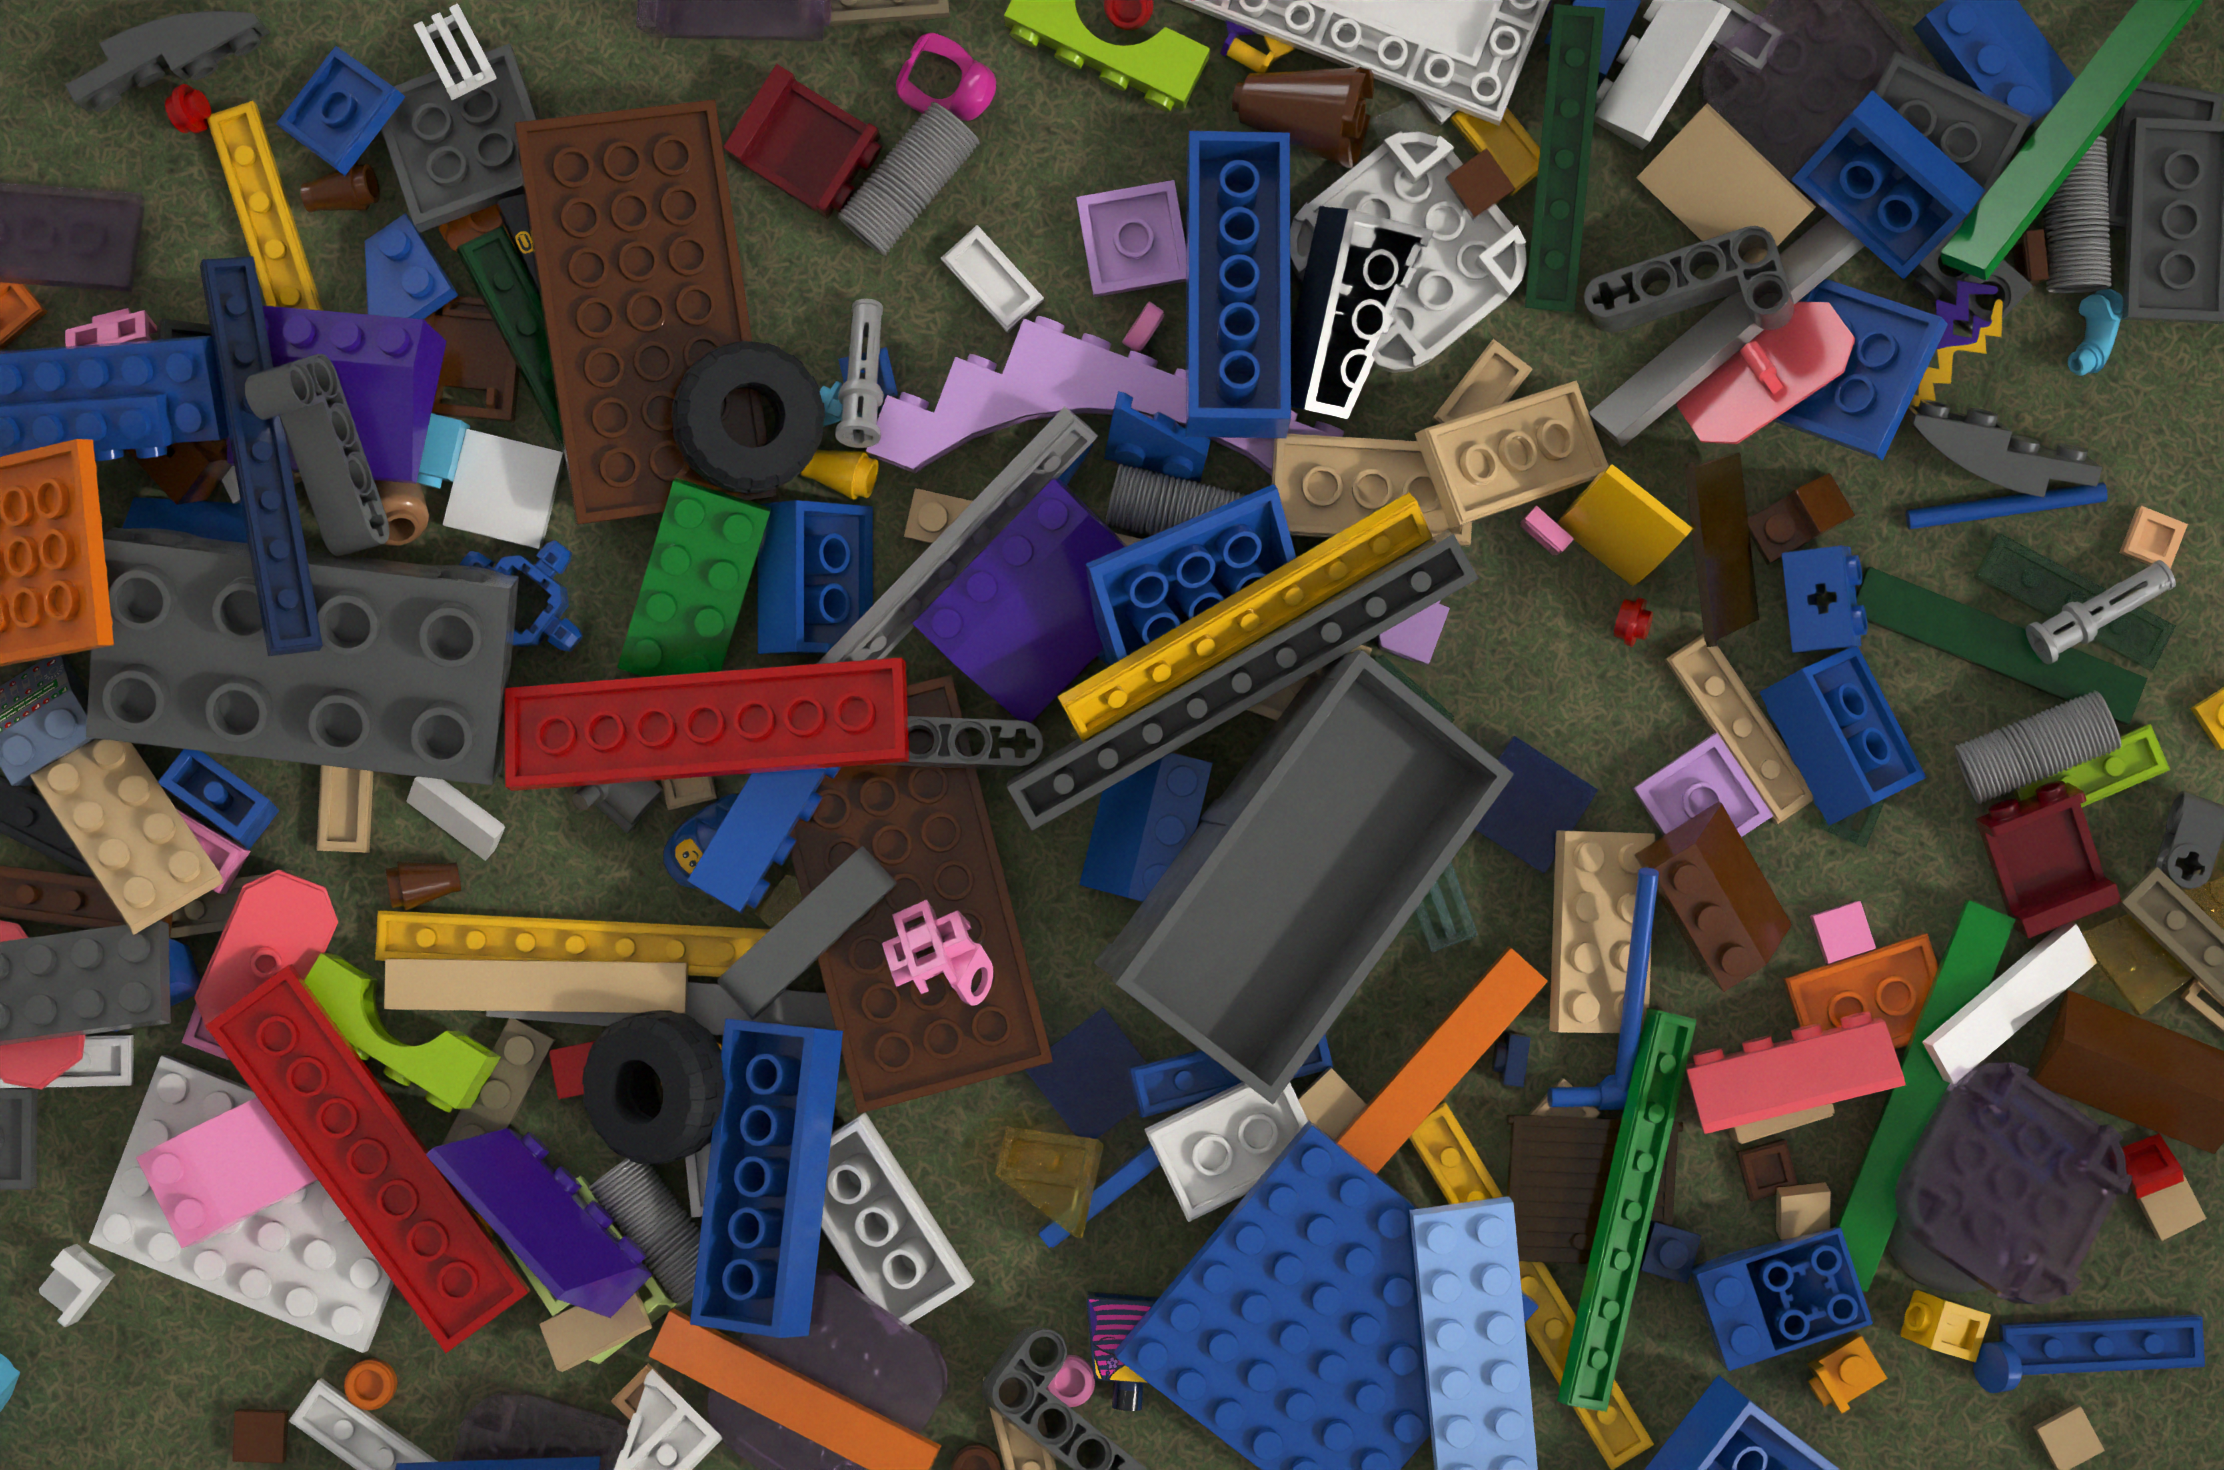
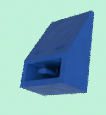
[1691,1227,1873,1371]

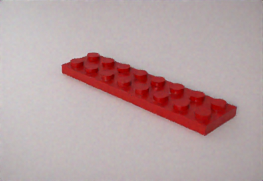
[505,657,909,791]
[205,964,531,1354]

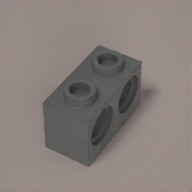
[1911,222,2033,335]

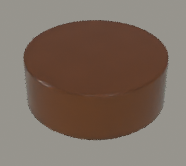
[951,1443,1001,1470]

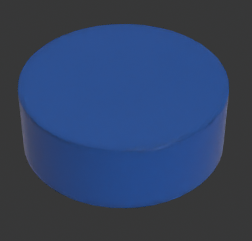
[1973,1341,2022,1393]

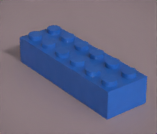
[1186,131,1291,439]
[690,1018,843,1338]

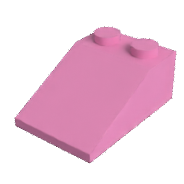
[136,1097,318,1248]

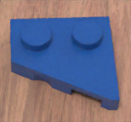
[365,213,458,319]
[1104,391,1210,482]

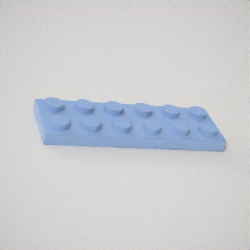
[1409,1196,1538,1470]

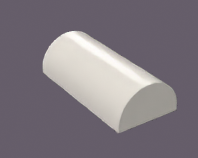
[821,1112,975,1336]

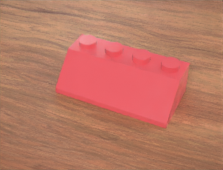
[1685,1012,1906,1134]

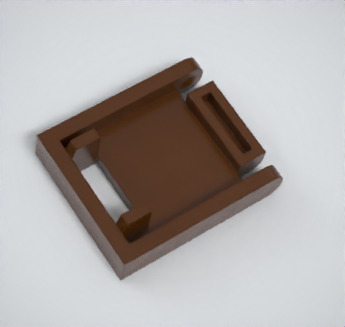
[424,296,520,423]

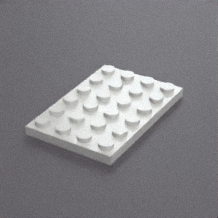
[89,1055,394,1353]

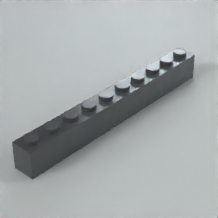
[1007,530,1479,831]

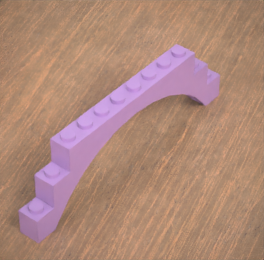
[866,316,1450,666]

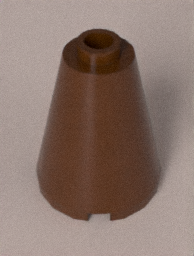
[1232,67,1374,168]

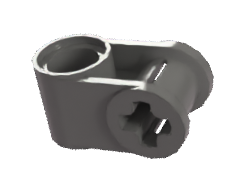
[2154,791,2224,890]

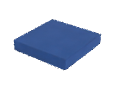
[276,46,405,176]

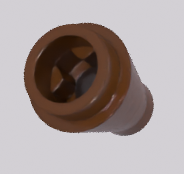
[300,162,380,213]
[386,862,461,911]

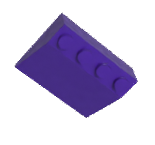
[227,305,447,484]
[912,478,1127,723]
[426,1128,653,1318]

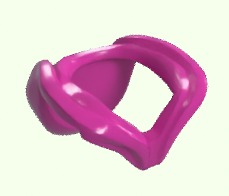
[896,33,996,121]

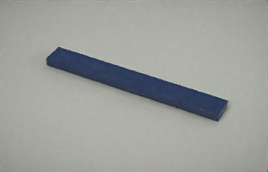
[200,256,323,656]

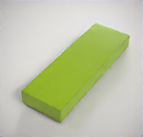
[2013,724,2170,807]

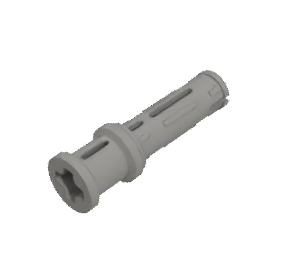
[835,299,884,448]
[2026,560,2176,665]

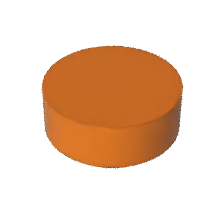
[344,1358,397,1410]

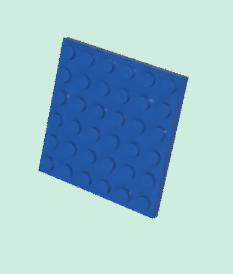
[1114,1120,1539,1470]

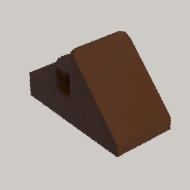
[1748,473,1855,565]

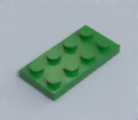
[617,477,772,677]

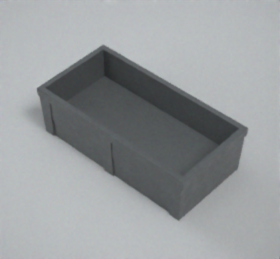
[1094,650,1514,1104]

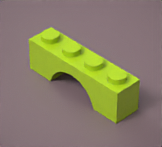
[1004,0,1210,112]
[304,953,501,1112]

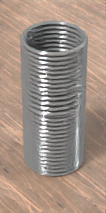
[838,102,980,256]
[2043,135,2112,293]
[1105,464,1249,537]
[1954,690,2122,804]
[589,1158,701,1307]

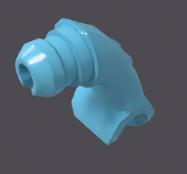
[2068,289,2123,376]

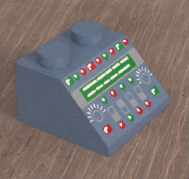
[0,654,96,786]

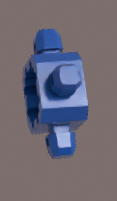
[459,540,583,652]

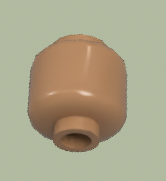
[374,480,429,546]

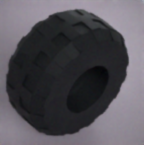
[671,341,825,493]
[582,1010,725,1165]

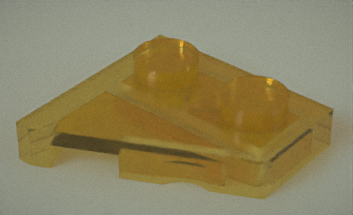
[995,1127,1104,1238]

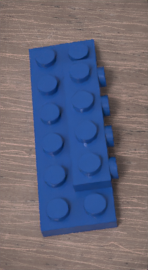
[0,336,229,461]

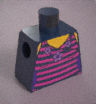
[1087,1291,1159,1411]

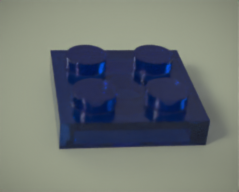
[1474,736,1598,874]
[1025,1006,1147,1147]

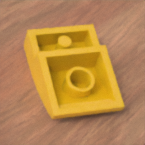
[1557,464,1693,587]

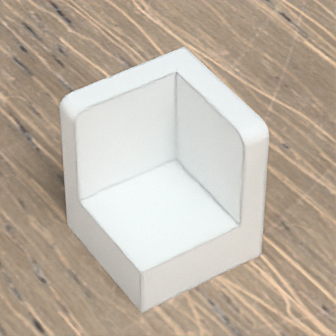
[39,1244,115,1327]

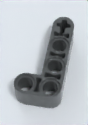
[1584,226,1794,333]
[245,354,389,556]
[872,716,1043,771]
[717,846,897,1021]
[982,1326,1147,1470]

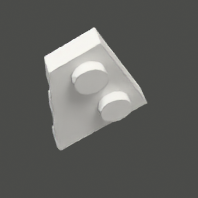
[614,1369,722,1470]

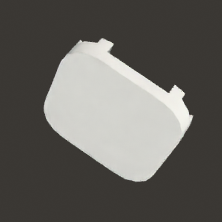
[1290,131,1527,373]

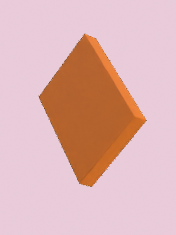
[1783,933,1939,1049]

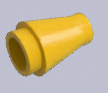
[801,449,879,500]

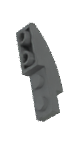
[65,11,270,112]
[1904,399,2102,498]

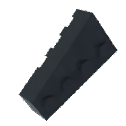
[1291,206,1434,419]

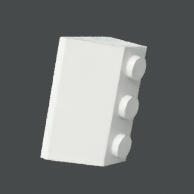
[1594,0,1731,150]

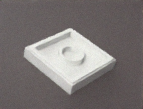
[443,429,565,550]

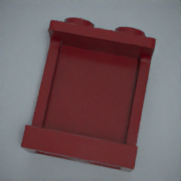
[723,63,883,219]
[1975,781,2122,939]

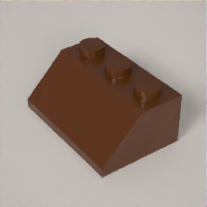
[1635,801,1792,992]

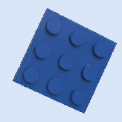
[1773,279,1948,461]

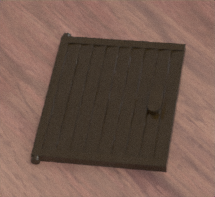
[1685,452,1759,647]
[1506,1114,1683,1264]

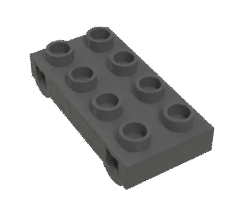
[86,527,519,785]

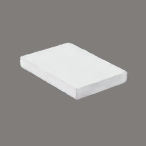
[1144,1082,1308,1222]

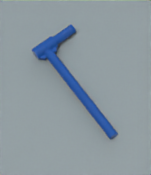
[1547,867,1659,1110]

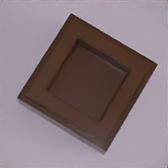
[1445,148,1515,220]
[2013,229,2049,286]
[1736,1139,1798,1201]
[232,1408,289,1463]

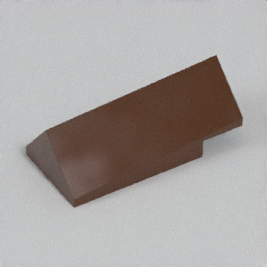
[2030,989,2224,1154]

